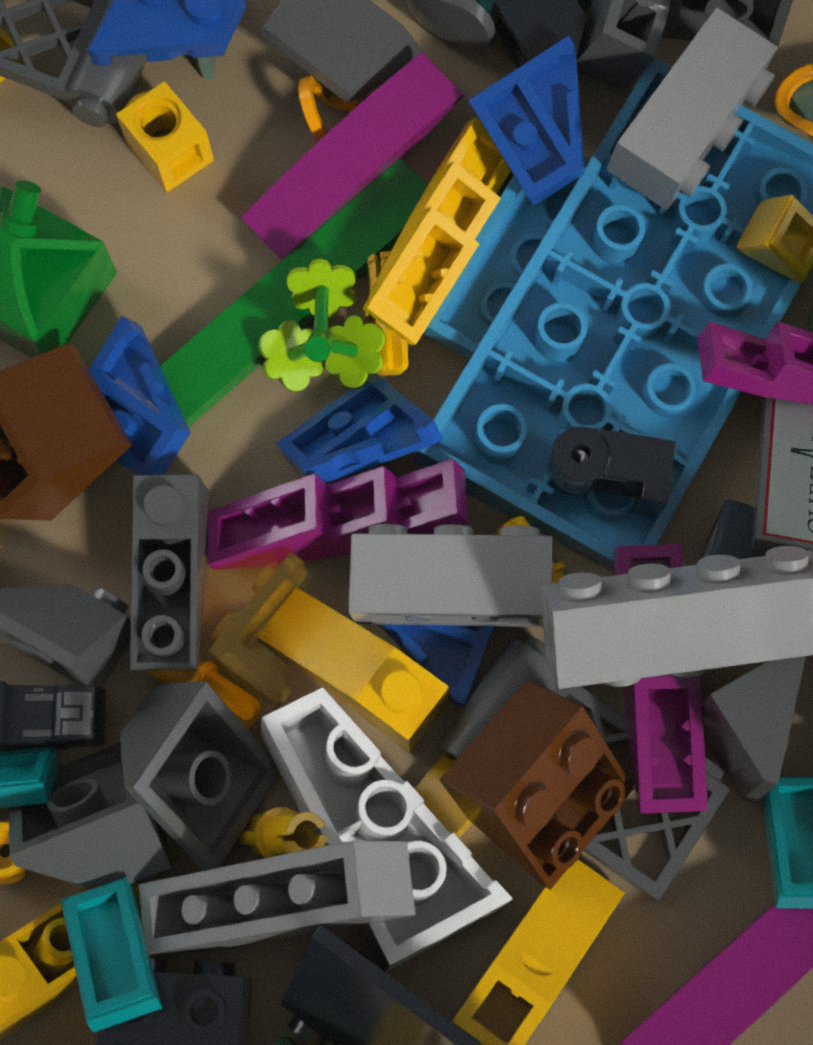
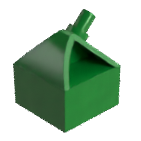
[0,180,117,358]

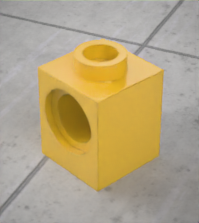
[116,81,214,193]

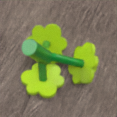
[258,259,385,392]

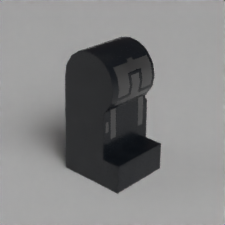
[547,427,676,518]
[0,681,107,751]

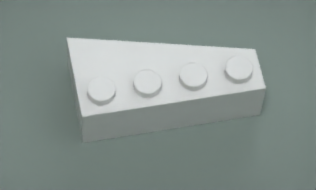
[261,687,513,973]

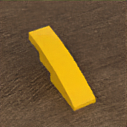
[363,117,511,346]

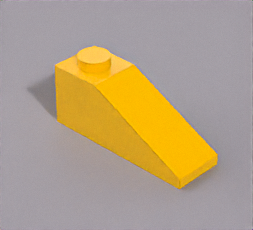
[257,587,449,753]

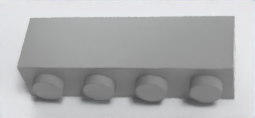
[540,546,813,689]
[139,840,416,954]

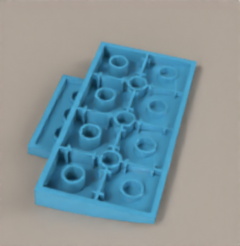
[413,58,813,569]

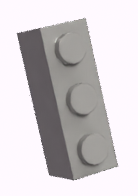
[606,7,778,210]
[349,524,553,627]

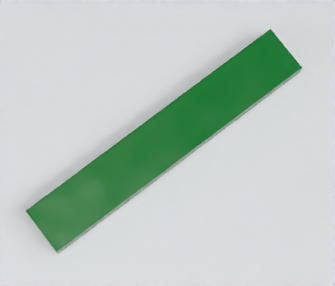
[160,158,428,428]

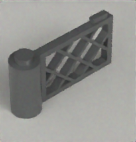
[0,0,147,127]
[436,636,730,902]

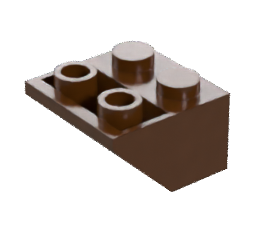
[0,344,132,521]
[439,680,634,890]

